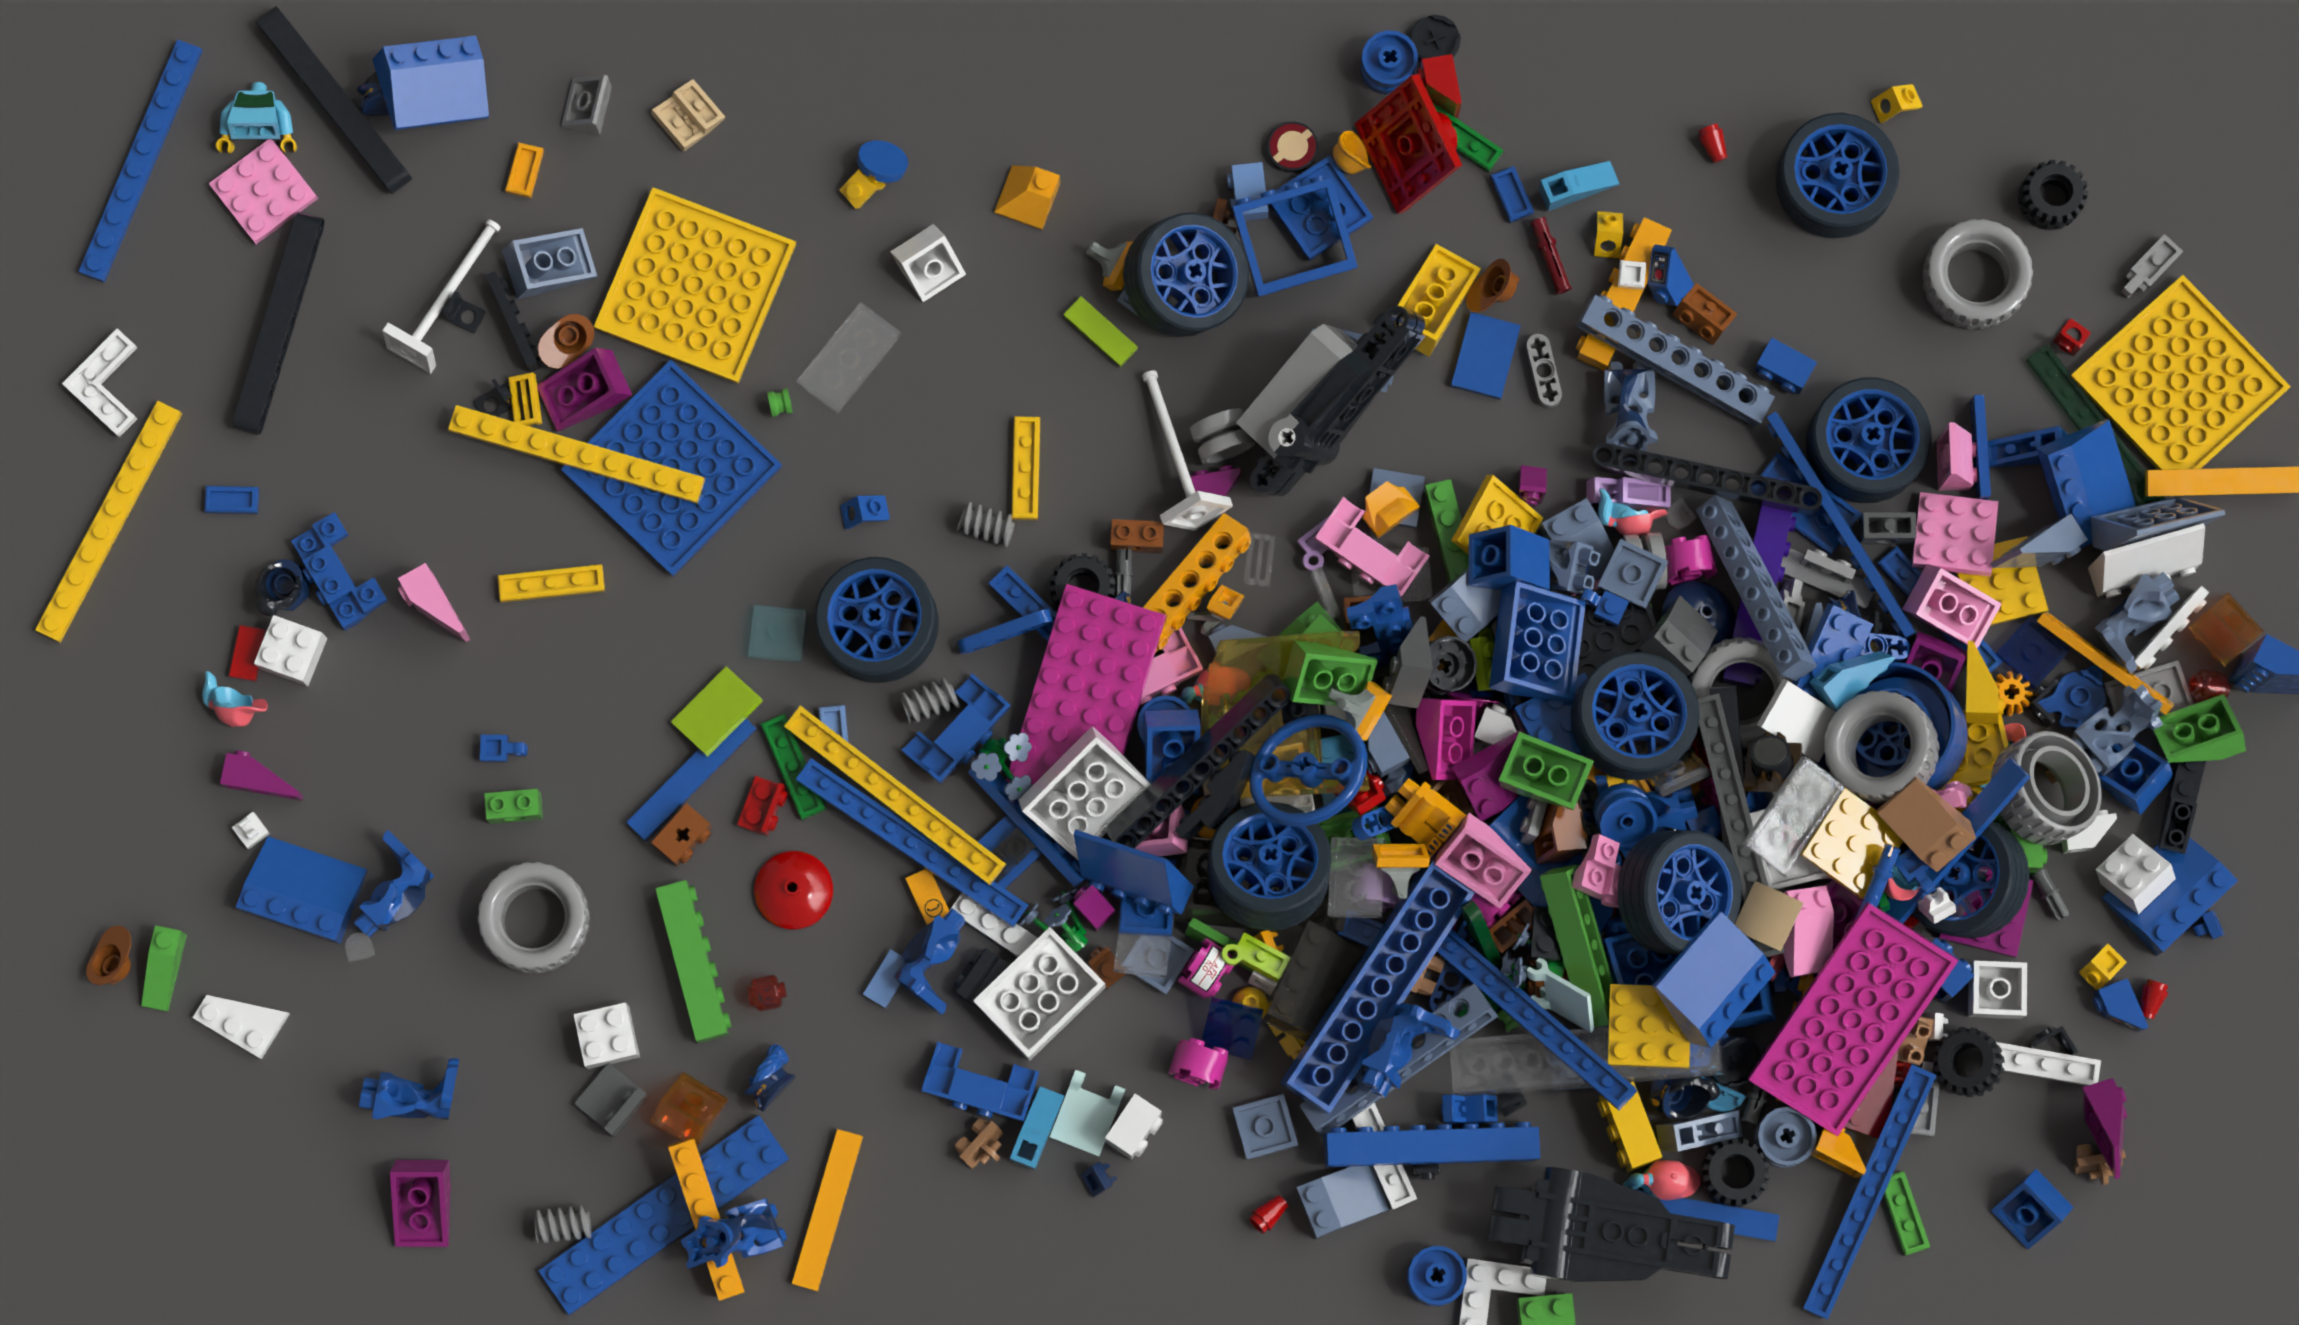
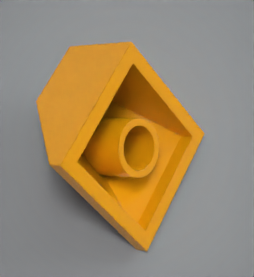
[994,165,1060,230]
[1810,1127,1866,1178]

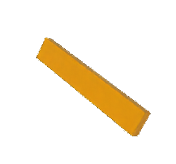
[2037,612,2174,715]
[792,1129,863,1292]

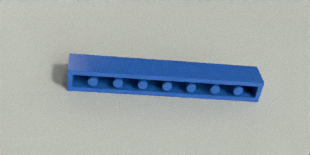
[1323,1122,1540,1167]

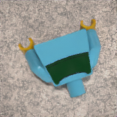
[216,82,297,154]

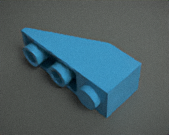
[1538,161,1619,211]
[1809,651,1895,710]
[1010,1086,1065,1170]

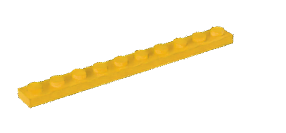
[35,401,182,643]
[448,405,705,504]
[784,706,1007,885]

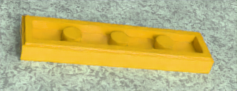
[1012,416,1040,520]
[498,564,605,603]

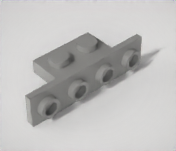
[1781,548,1875,609]

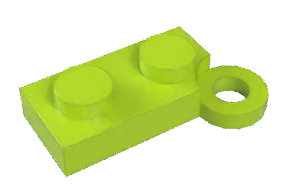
[1470,627,1495,691]
[1221,932,1291,982]

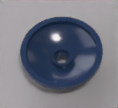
[1661,581,1735,646]

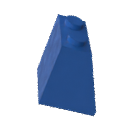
[1469,525,1550,591]

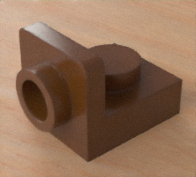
[1213,198,1237,236]
[1087,946,1128,990]

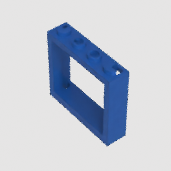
[1231,175,1358,297]

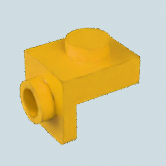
[840,169,886,209]

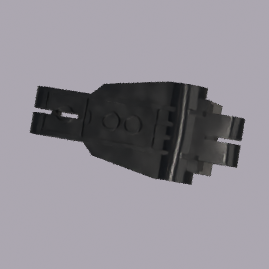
[1236,306,1426,497]
[1487,1167,1735,1283]

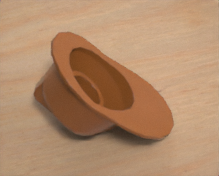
[1466,259,1520,313]
[538,314,595,369]
[86,925,131,986]

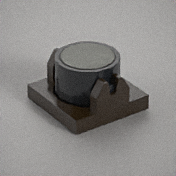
[1743,732,1803,793]

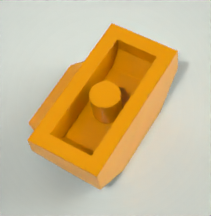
[1362,481,1420,539]

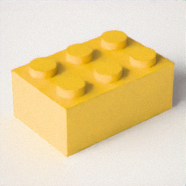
[1597,1081,1662,1172]

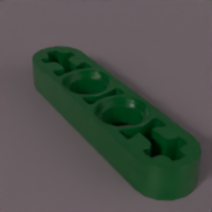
[1460,899,1502,971]

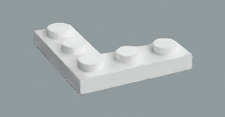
[62,329,137,437]
[1750,807,1829,889]
[1459,1258,1546,1325]

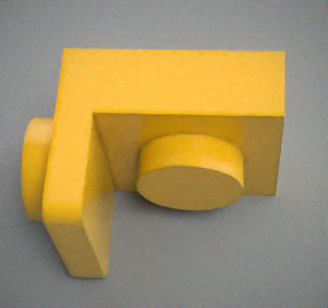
[2079,943,2127,990]

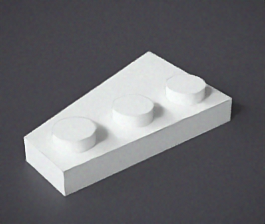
[192,995,290,1059]

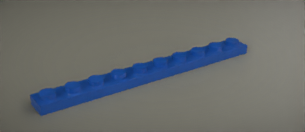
[78,39,203,283]
[1767,412,1917,638]
[796,758,1029,928]
[1436,929,1637,1111]
[1803,1064,1937,1320]

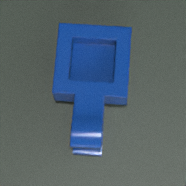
[1580,588,1629,627]
[480,734,528,762]
[1894,849,1936,895]

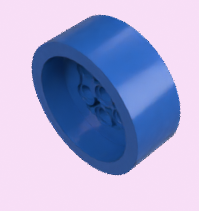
[1835,662,1968,791]

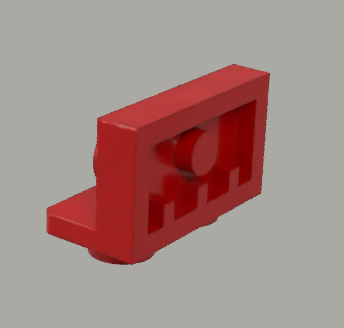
[1332,769,1386,816]
[737,776,788,837]

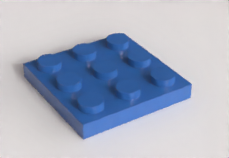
[1270,155,1373,261]
[1514,672,1620,757]

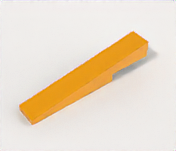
[2145,466,2299,496]

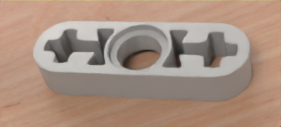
[1526,334,1562,409]

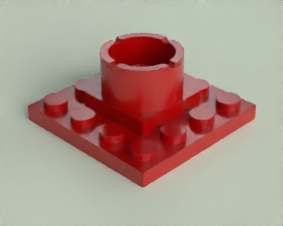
[1354,74,1462,214]

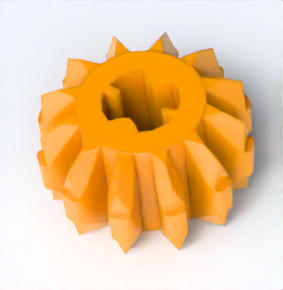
[1995,671,2033,717]

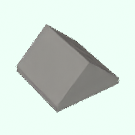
[561,75,612,135]

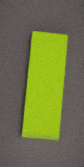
[1063,296,1138,368]

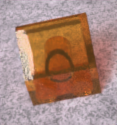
[2189,592,2264,666]
[651,1072,729,1147]

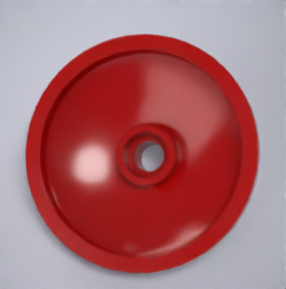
[754,851,833,930]

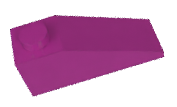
[220,750,303,801]

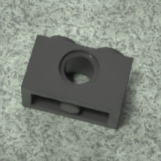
[1859,512,1916,544]

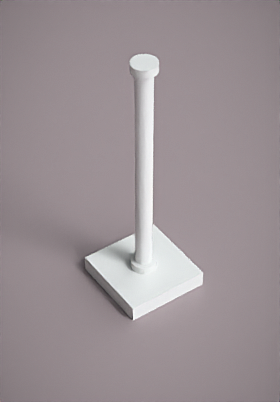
[382,219,501,374]
[1142,370,1233,531]

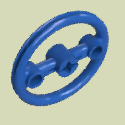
[1249,714,1367,827]

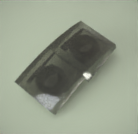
[991,827,1037,884]

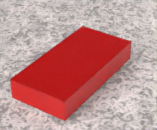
[229,625,267,682]

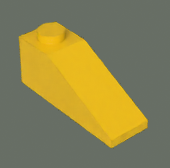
[1966,640,2004,724]

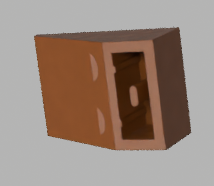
[1533,801,1587,864]

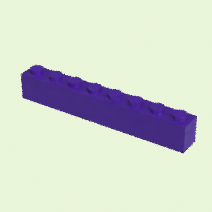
[1722,477,1796,689]

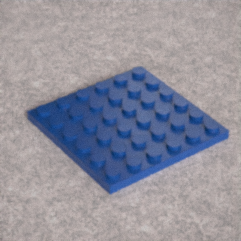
[561,360,783,577]

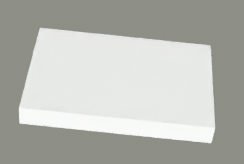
[1757,679,1836,763]

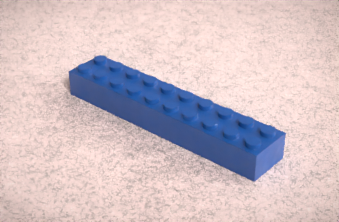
[1280,861,1475,1113]

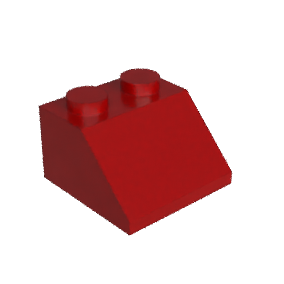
[1417,54,1462,118]

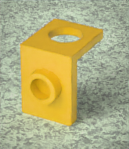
[1871,84,1923,123]
[1594,211,1623,258]

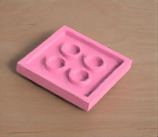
[209,139,318,245]
[1912,492,1999,577]

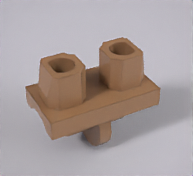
[1409,954,1446,997]
[1897,1016,1934,1065]
[955,1118,1005,1169]
[2074,1144,2126,1185]

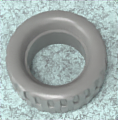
[1922,219,2033,330]
[1689,637,1793,748]
[1824,691,1939,805]
[1991,731,2102,845]
[477,862,590,974]

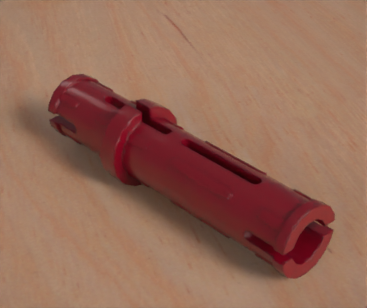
[1530,217,1572,295]

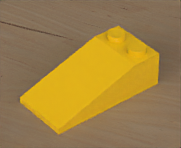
[1398,244,1481,357]

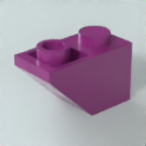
[1516,465,1547,507]
[1190,466,1241,497]
[1073,885,1115,932]

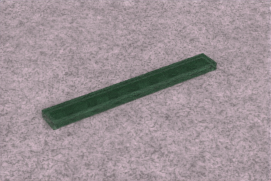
[2025,344,2166,506]

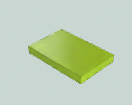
[671,666,763,757]

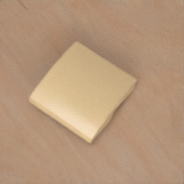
[651,79,725,152]
[1735,881,1804,952]

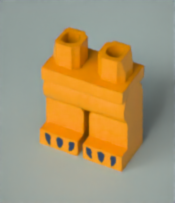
[1384,778,1466,858]

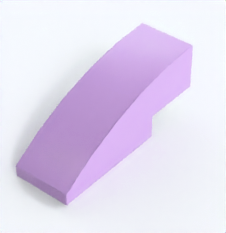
[1586,477,1671,509]

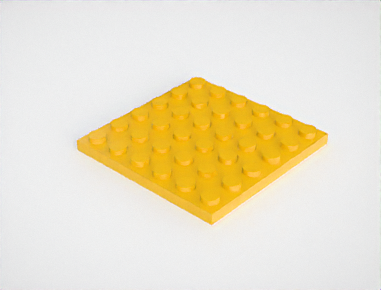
[594,187,796,384]
[2070,275,2291,470]

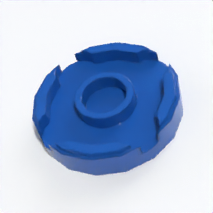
[856,140,908,183]

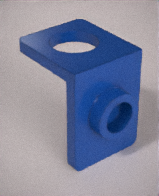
[840,495,890,529]

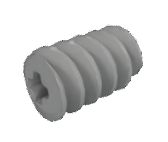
[957,501,1015,547]
[901,678,959,723]
[534,1205,592,1244]

